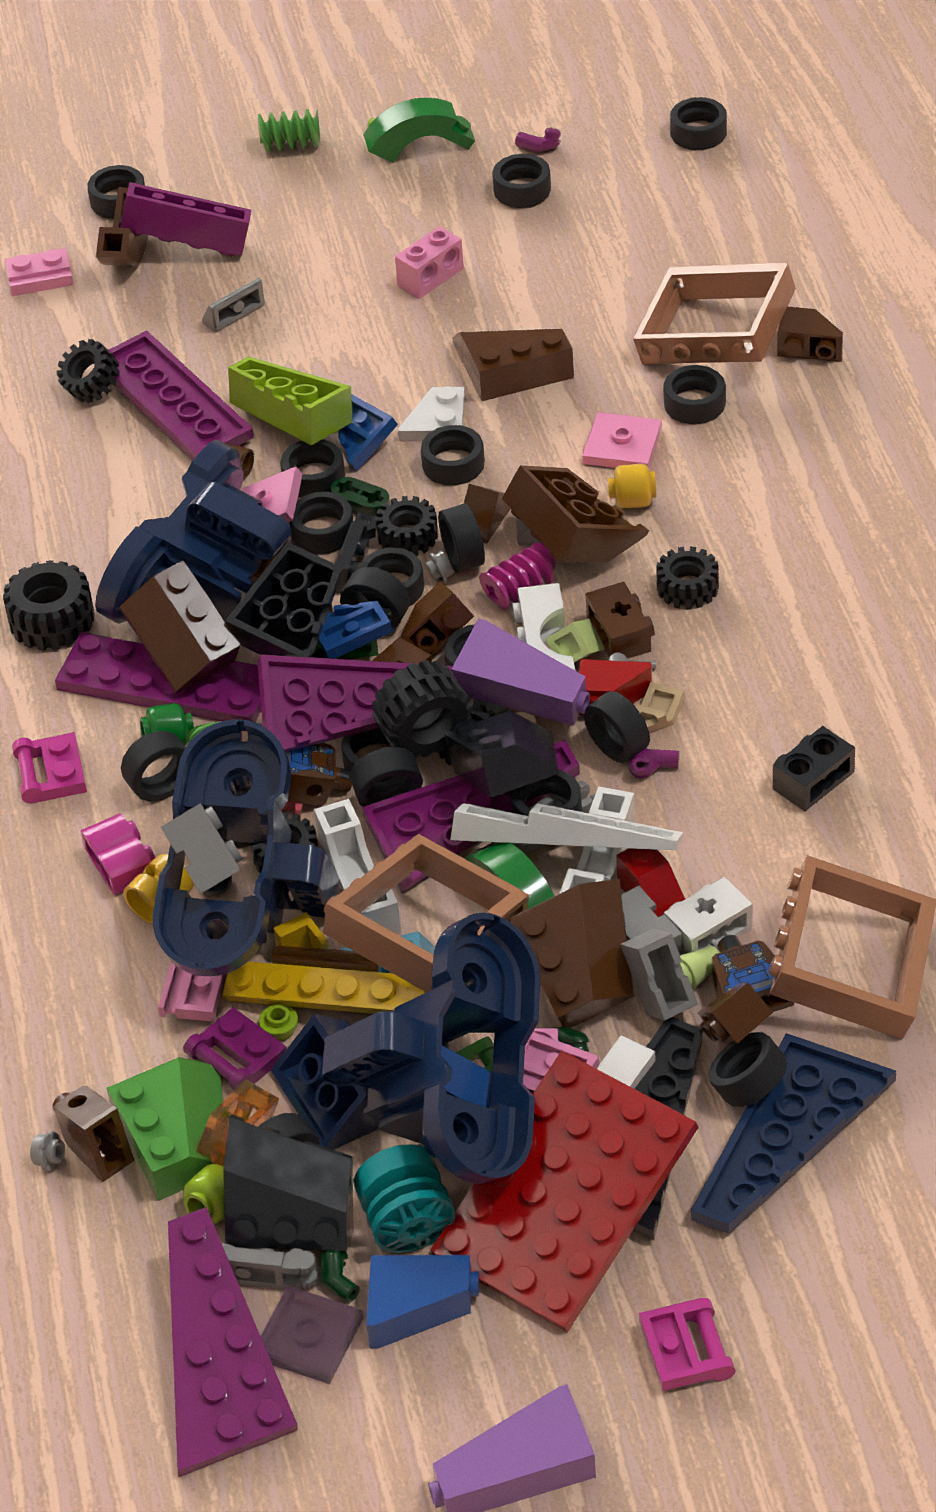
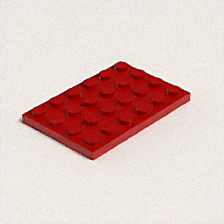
[430,1050,699,1333]

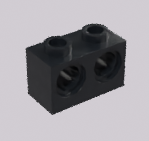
[772,725,855,811]

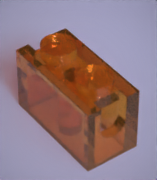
[196,1080,279,1166]

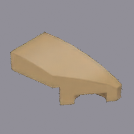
[636,682,685,732]

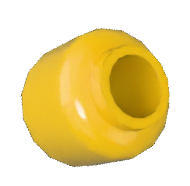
[608,464,657,509]

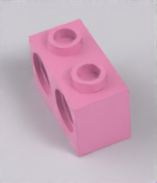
[395,226,464,299]

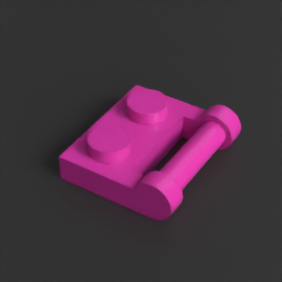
[12,732,87,803]
[639,1298,736,1391]

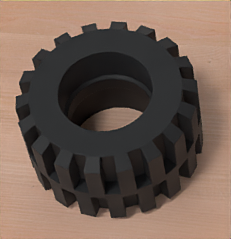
[3,560,95,650]
[371,660,472,758]

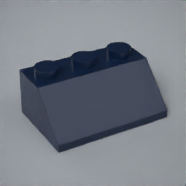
[270,1014,383,1150]

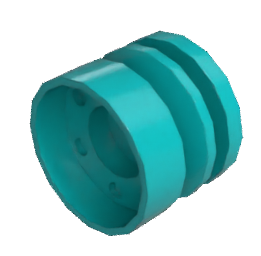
[353,1144,455,1253]

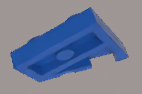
[338,394,398,471]
[318,601,393,659]

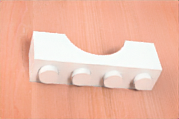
[512,583,575,670]
[559,786,635,894]
[314,799,401,933]

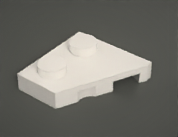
[398,386,465,441]

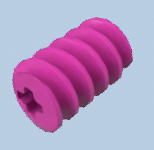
[479,542,556,610]

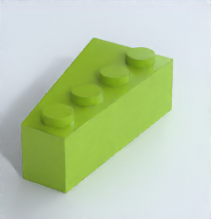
[228,356,352,445]

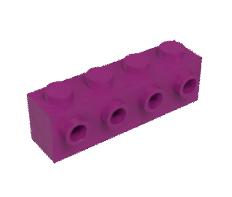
[120,182,251,256]

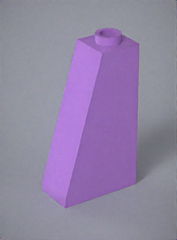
[451,618,590,726]
[428,1384,596,1512]

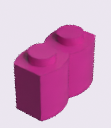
[80,813,156,895]

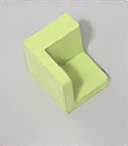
[545,619,605,664]

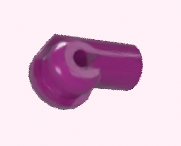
[515,127,561,152]
[629,749,680,779]

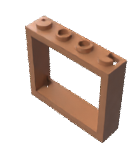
[633,263,796,364]
[323,834,529,992]
[768,855,936,1039]

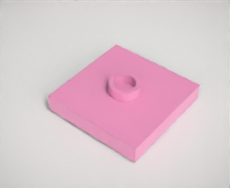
[582,412,662,468]
[241,466,303,522]

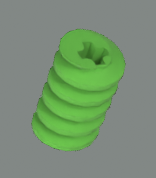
[258,109,320,152]

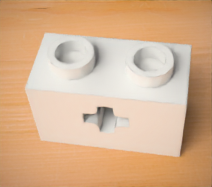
[664,877,753,955]

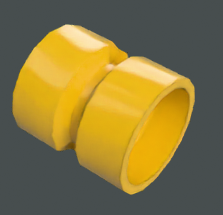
[123,853,194,924]

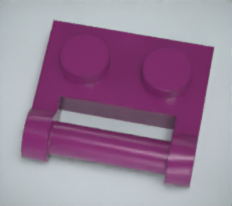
[183,1007,287,1094]

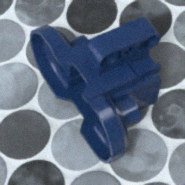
[95,440,292,626]
[153,719,339,977]
[322,913,540,1184]

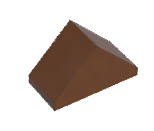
[464,484,511,544]

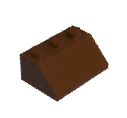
[119,560,241,694]

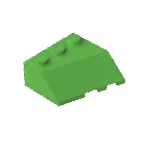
[106,1057,227,1201]

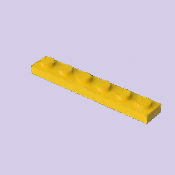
[223,961,426,1014]

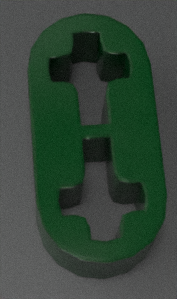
[331,477,390,516]

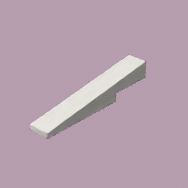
[450,803,683,850]

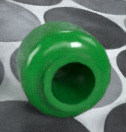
[140,703,194,746]

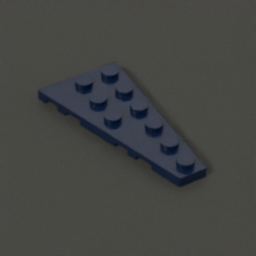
[691,1033,896,1234]

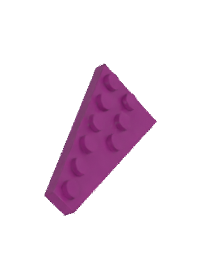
[257,655,472,752]
[362,740,580,893]
[168,1207,298,1477]

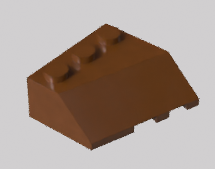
[452,329,574,401]
[502,465,650,563]
[510,879,634,1028]

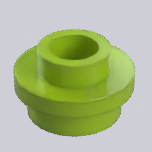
[259,1004,298,1041]

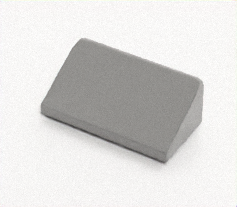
[202,278,265,332]

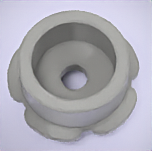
[426,550,455,583]
[30,1131,65,1171]

